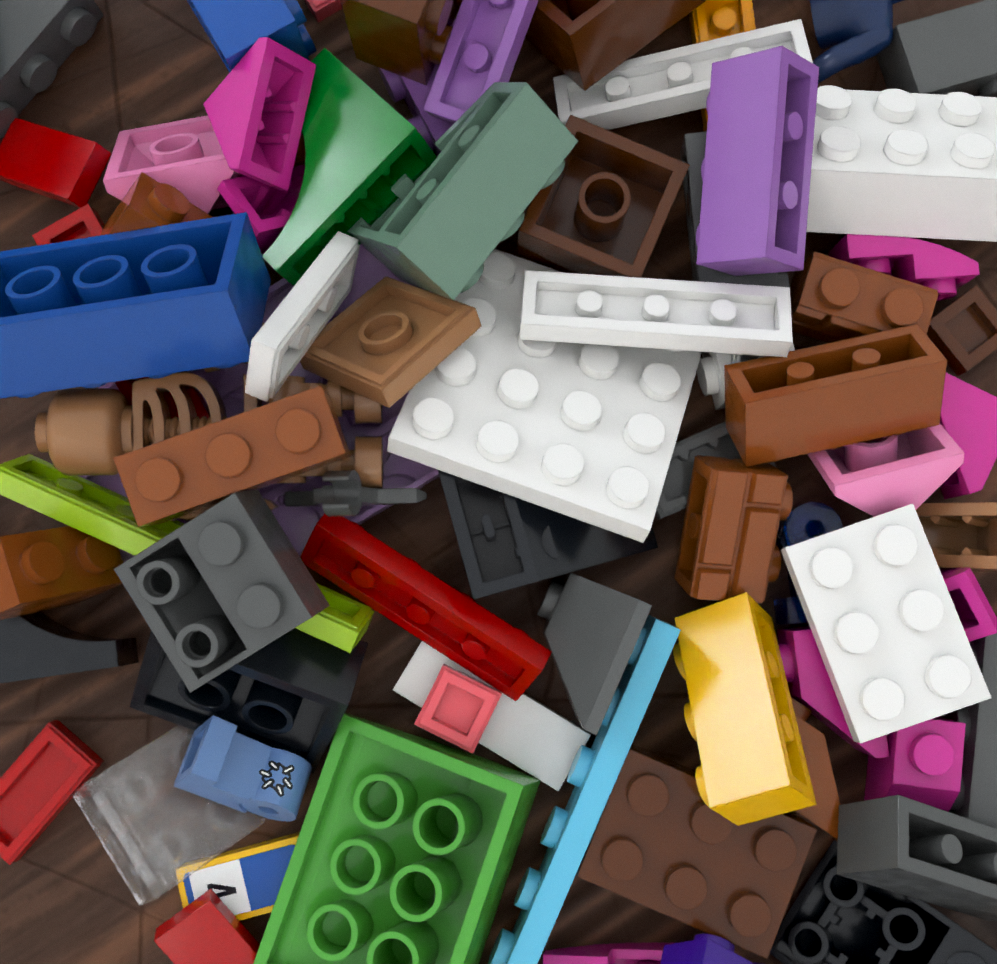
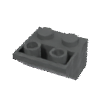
[114,490,330,693]

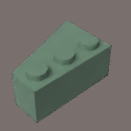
[347,82,578,301]

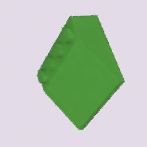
[253,713,541,964]

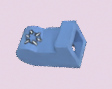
[173,715,312,822]

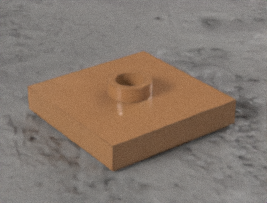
[300,276,482,408]

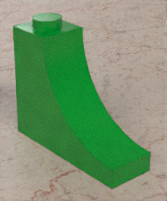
[262,48,437,286]

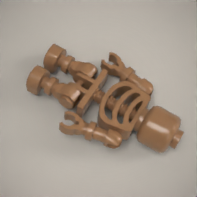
[35,322,383,521]

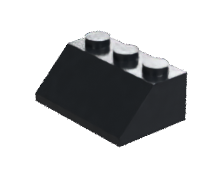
[129,628,368,773]

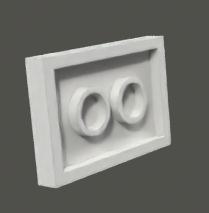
[781,504,991,744]

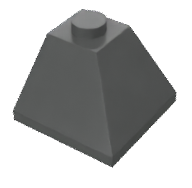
[537,573,652,735]

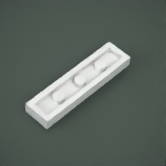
[553,19,813,130]
[520,270,793,357]

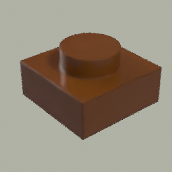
[927,285,997,376]

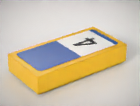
[174,832,300,921]

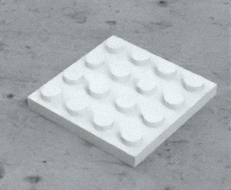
[387,249,702,543]

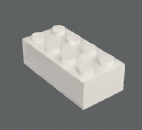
[806,85,997,242]

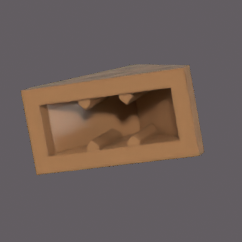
[916,502,997,572]

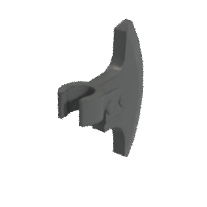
[283,470,427,517]

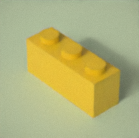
[673,592,817,826]

